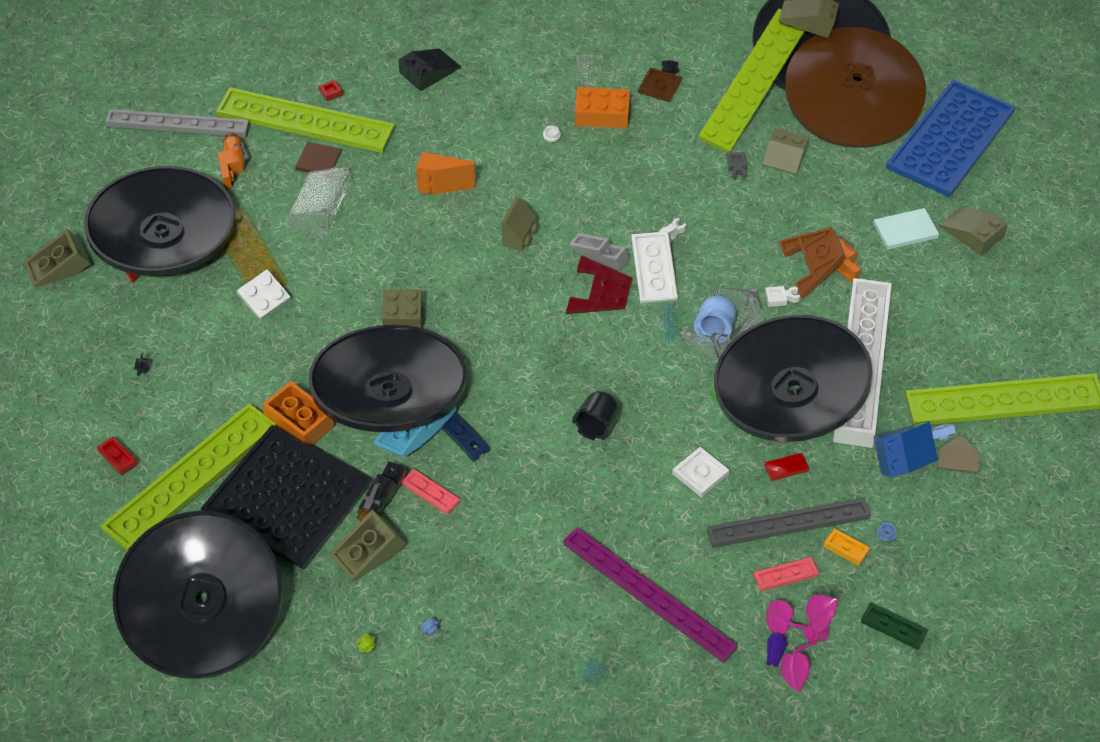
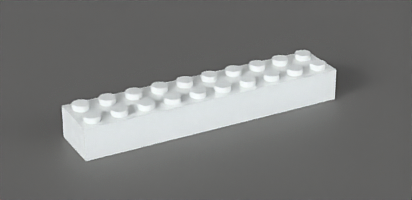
[833,278,892,448]

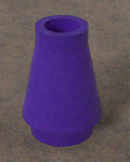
[766,634,788,667]

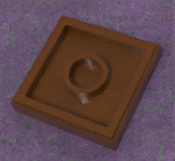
[638,67,683,102]
[295,142,341,177]

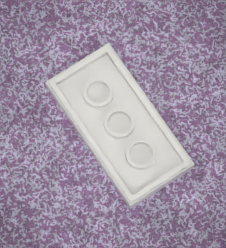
[631,231,678,304]

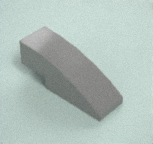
[569,233,630,270]

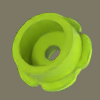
[356,633,375,653]

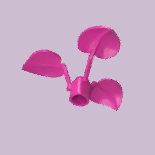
[766,595,839,691]

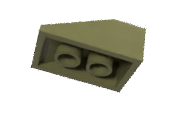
[779,0,839,38]
[938,206,1008,256]
[24,229,91,288]
[329,510,406,581]

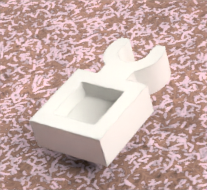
[765,286,800,307]

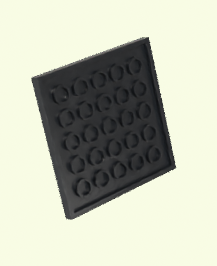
[201,425,372,570]

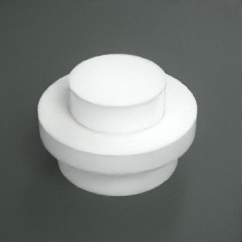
[543,126,561,142]

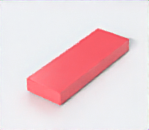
[401,469,461,515]
[753,557,819,592]

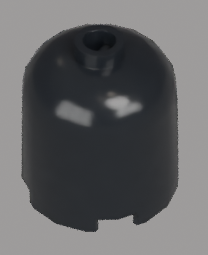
[572,391,620,441]

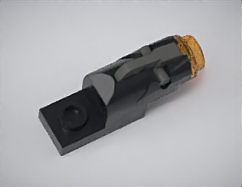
[356,461,408,521]

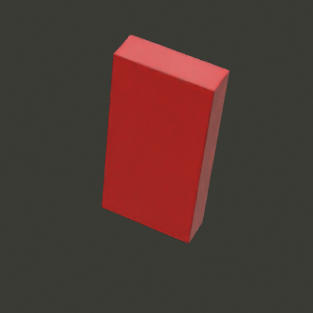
[764,453,809,481]

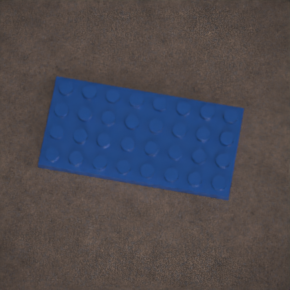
[886,79,1016,198]

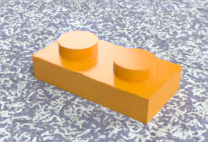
[823,528,870,566]

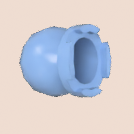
[694,295,736,344]

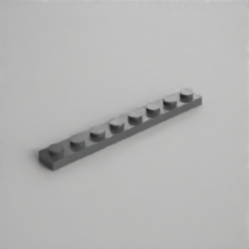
[707,498,871,548]

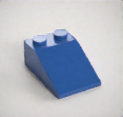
[873,421,938,478]

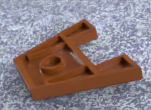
[778,227,846,298]

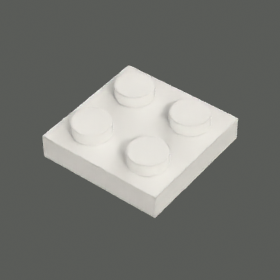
[237,270,290,320]
[672,447,729,498]

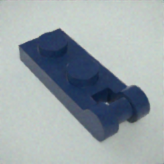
[441,413,490,462]

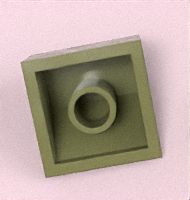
[762,128,809,175]
[501,197,539,252]

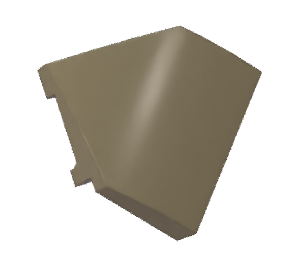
[937,434,980,474]

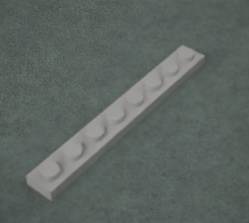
[105,109,249,137]

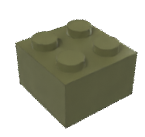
[382,289,422,328]

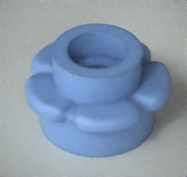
[876,522,897,541]
[420,617,440,636]

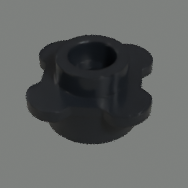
[661,60,679,74]
[134,353,148,376]

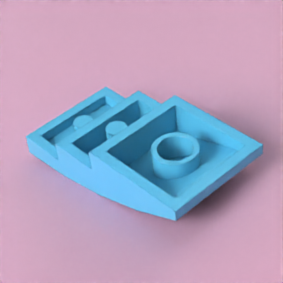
[373,406,457,458]

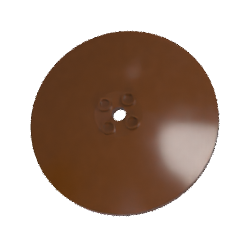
[785,27,926,148]

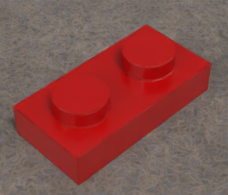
[97,436,138,476]

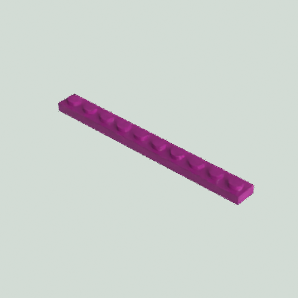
[563,528,738,663]

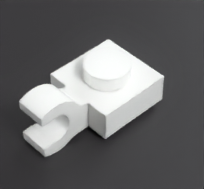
[659,218,686,242]

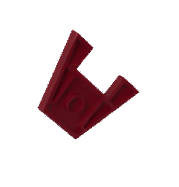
[566,255,632,314]

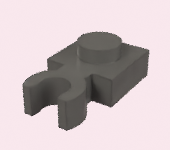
[726,152,747,180]

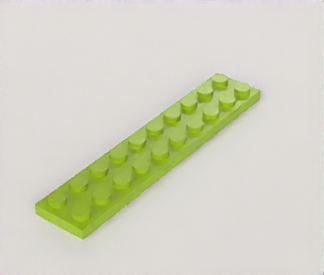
[698,9,806,153]
[216,87,395,153]
[905,373,1100,425]
[100,403,277,551]

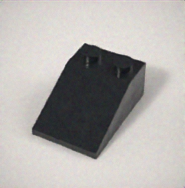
[398,48,461,91]

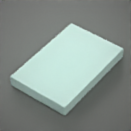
[873,208,939,250]

